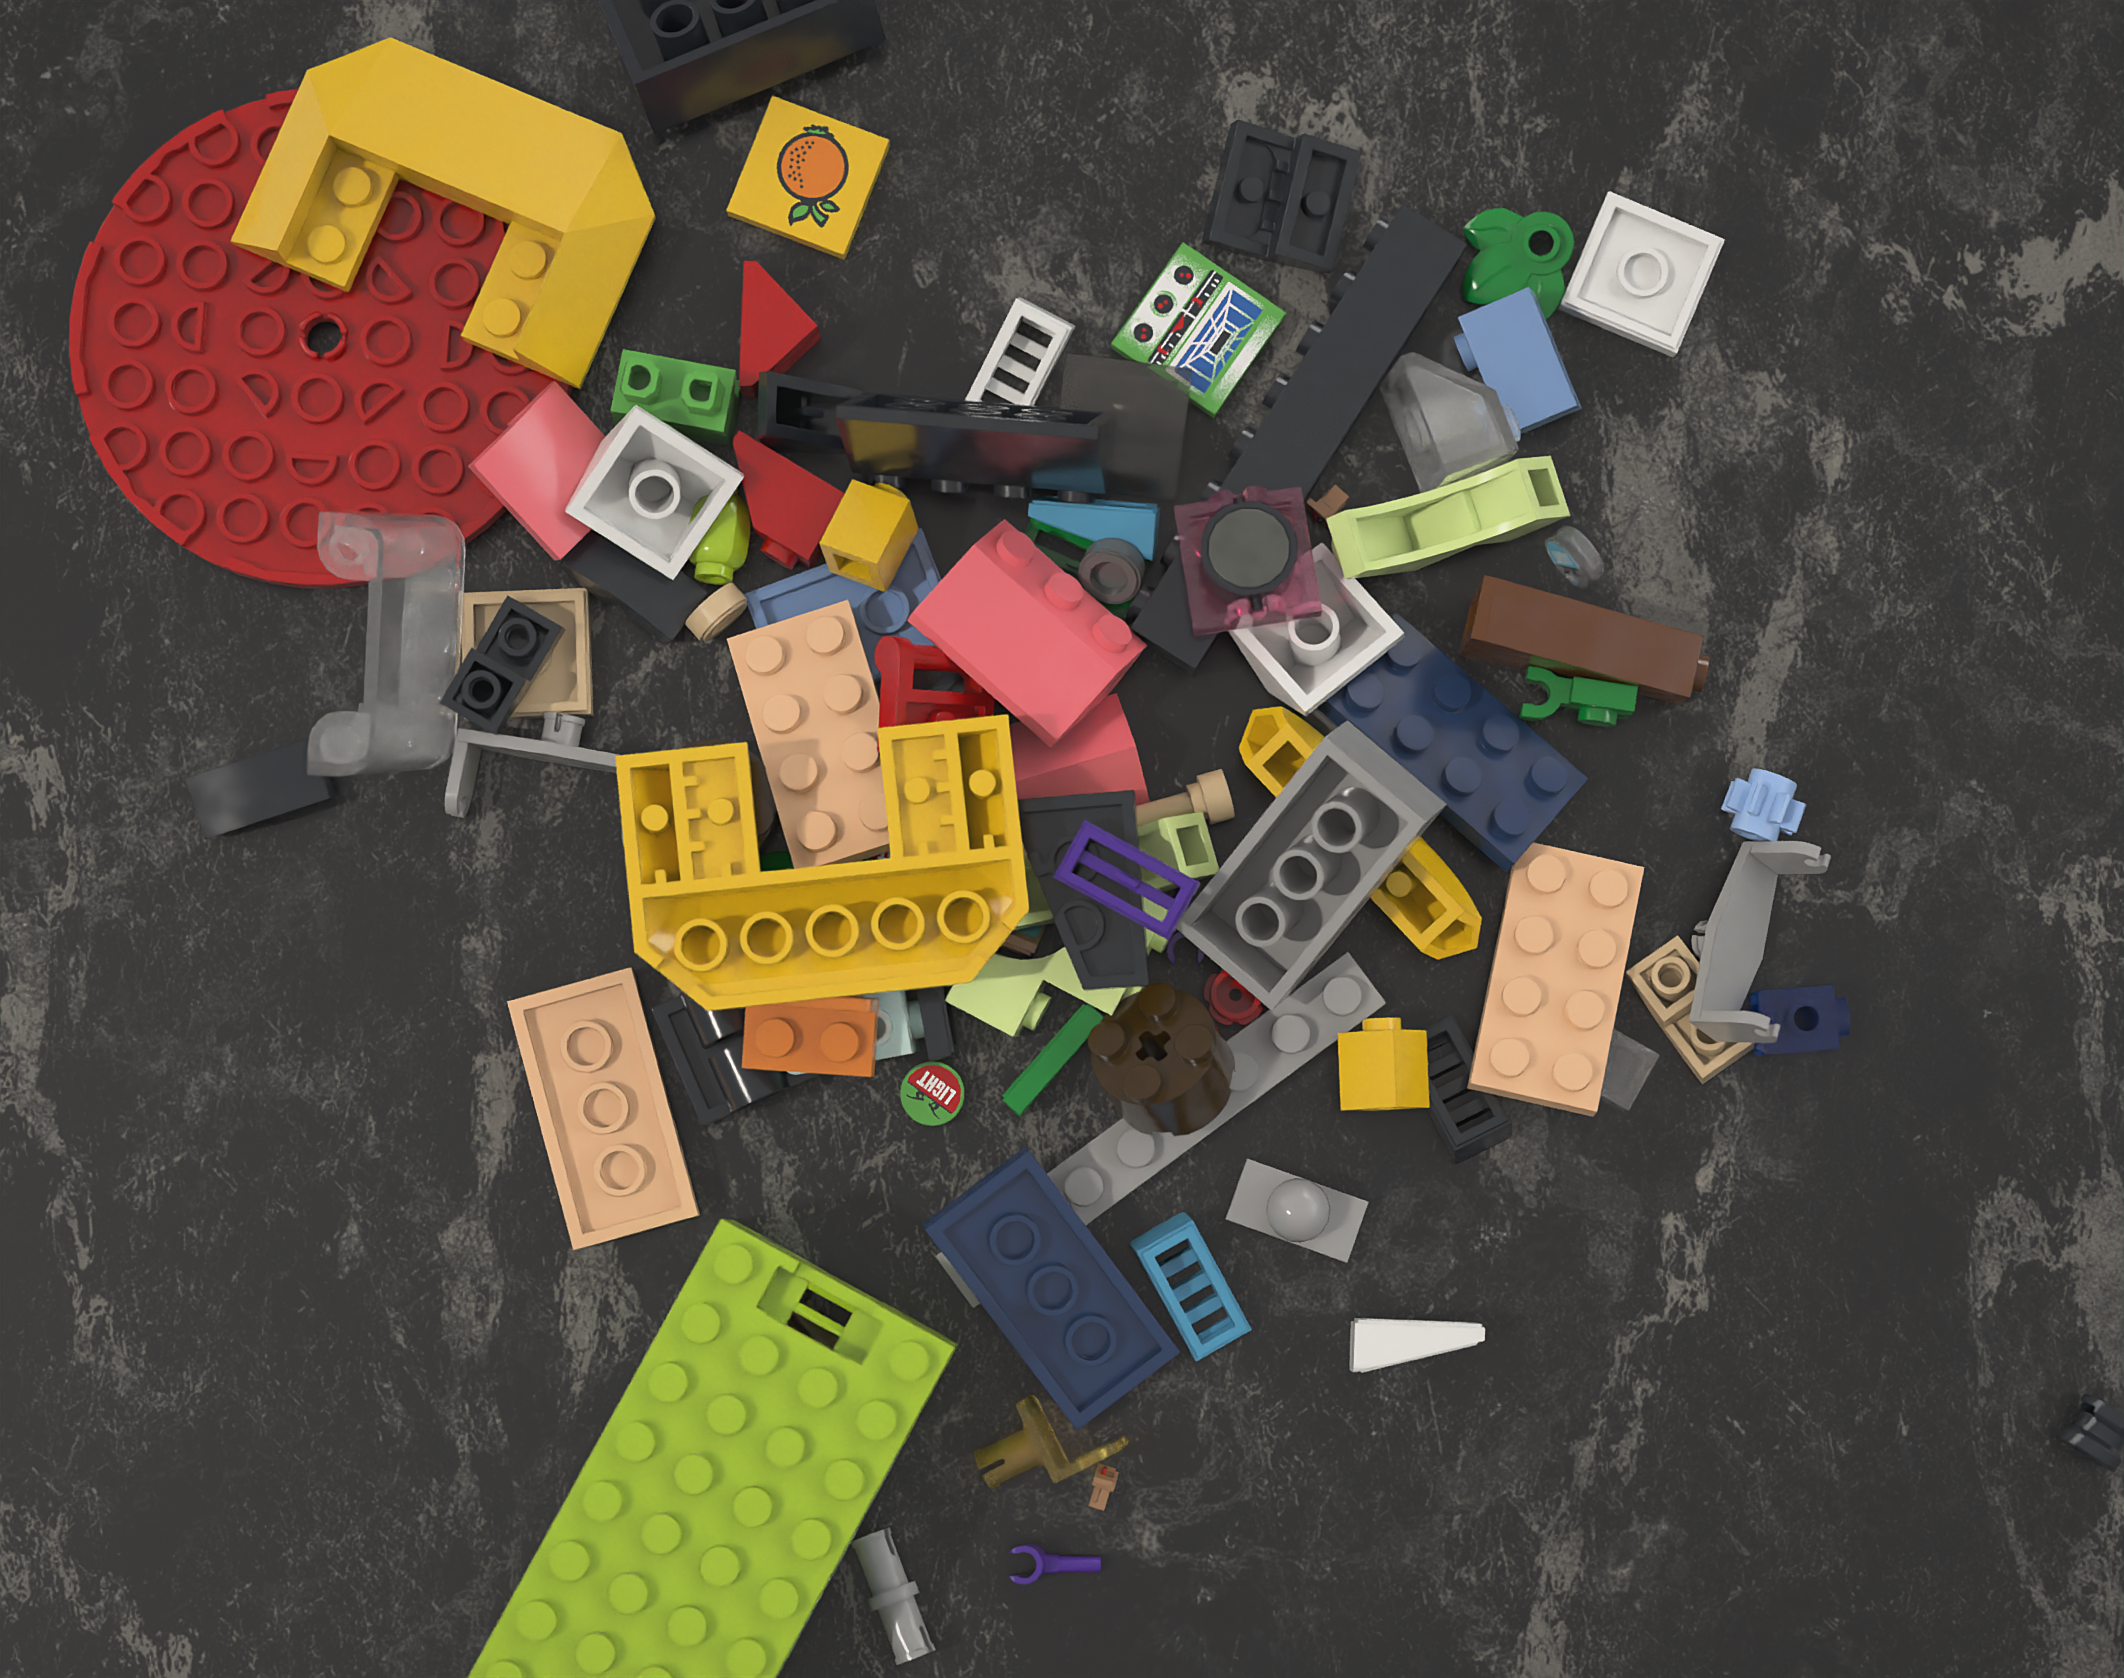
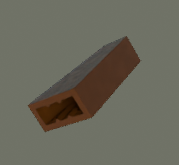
[1459,575,1710,706]

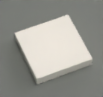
[1558,191,1725,358]

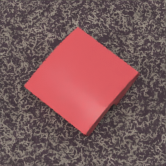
[468,381,606,560]

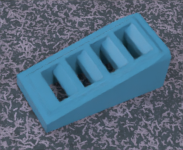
[1028,494,1161,561]
[1129,1212,1252,1361]

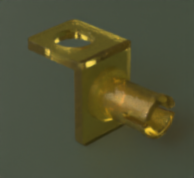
[974,1394,1129,1489]

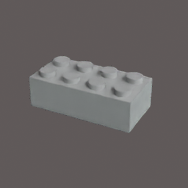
[1176,720,1447,1010]

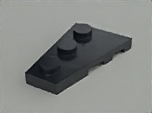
[1017,790,1150,991]

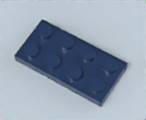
[1317,612,1588,873]
[922,1146,1180,1431]

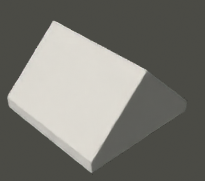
[565,405,744,580]
[1223,543,1405,716]

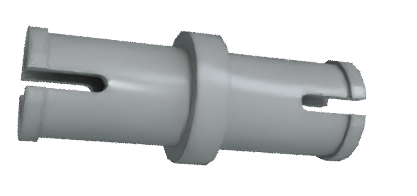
[851,1527,936,1665]

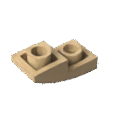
[1626,935,1755,1084]

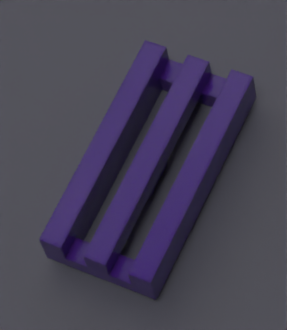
[1053,820,1201,941]

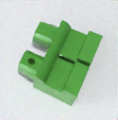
[611,349,742,447]

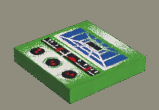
[1111,242,1286,419]

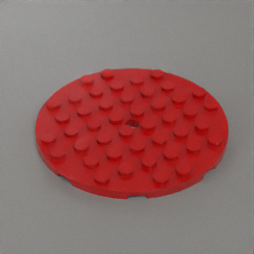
[69,89,573,589]

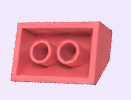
[907,519,1147,748]

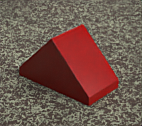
[739,261,821,399]

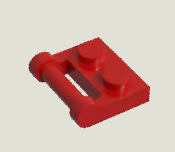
[874,636,995,752]

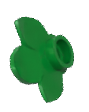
[1462,208,1574,320]

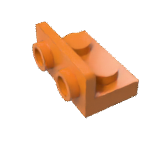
[742,995,879,1077]

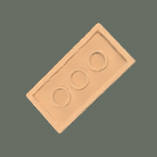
[727,600,890,869]
[1467,842,1644,1117]
[507,967,700,1250]

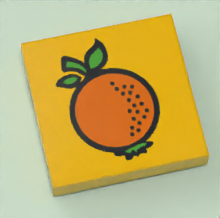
[726,96,890,260]

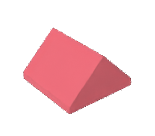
[1009,693,1150,806]

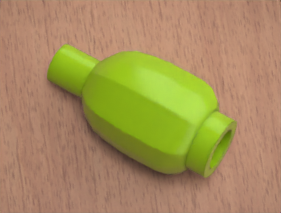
[688,468,751,585]

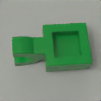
[1519,666,1638,727]

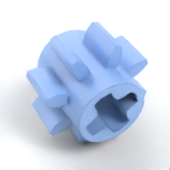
[1721,768,1806,841]

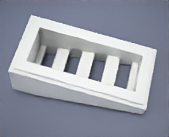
[965,297,1075,406]
[1350,1318,1485,1372]

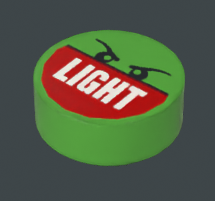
[900,1061,965,1126]

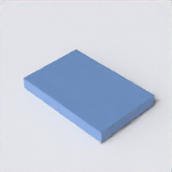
[744,528,941,682]

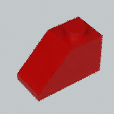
[733,430,845,570]

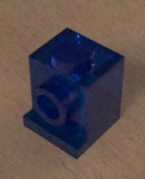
[1748,985,1850,1058]

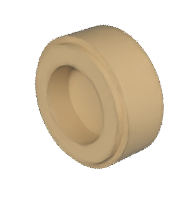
[685,582,748,642]

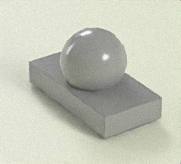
[1225,1159,1368,1263]

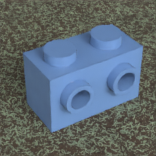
[1454,287,1582,438]

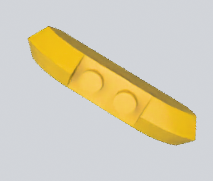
[1239,706,1482,960]

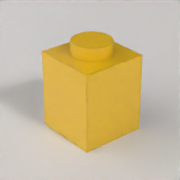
[819,479,919,592]
[1338,1018,1430,1111]

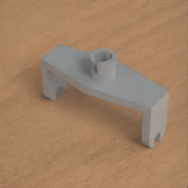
[445,712,624,844]
[1689,841,1831,1043]

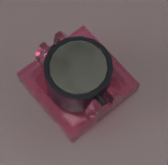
[1174,485,1322,636]

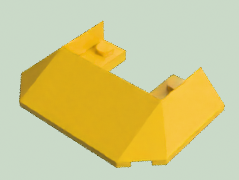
[231,37,656,389]
[615,714,1029,1011]

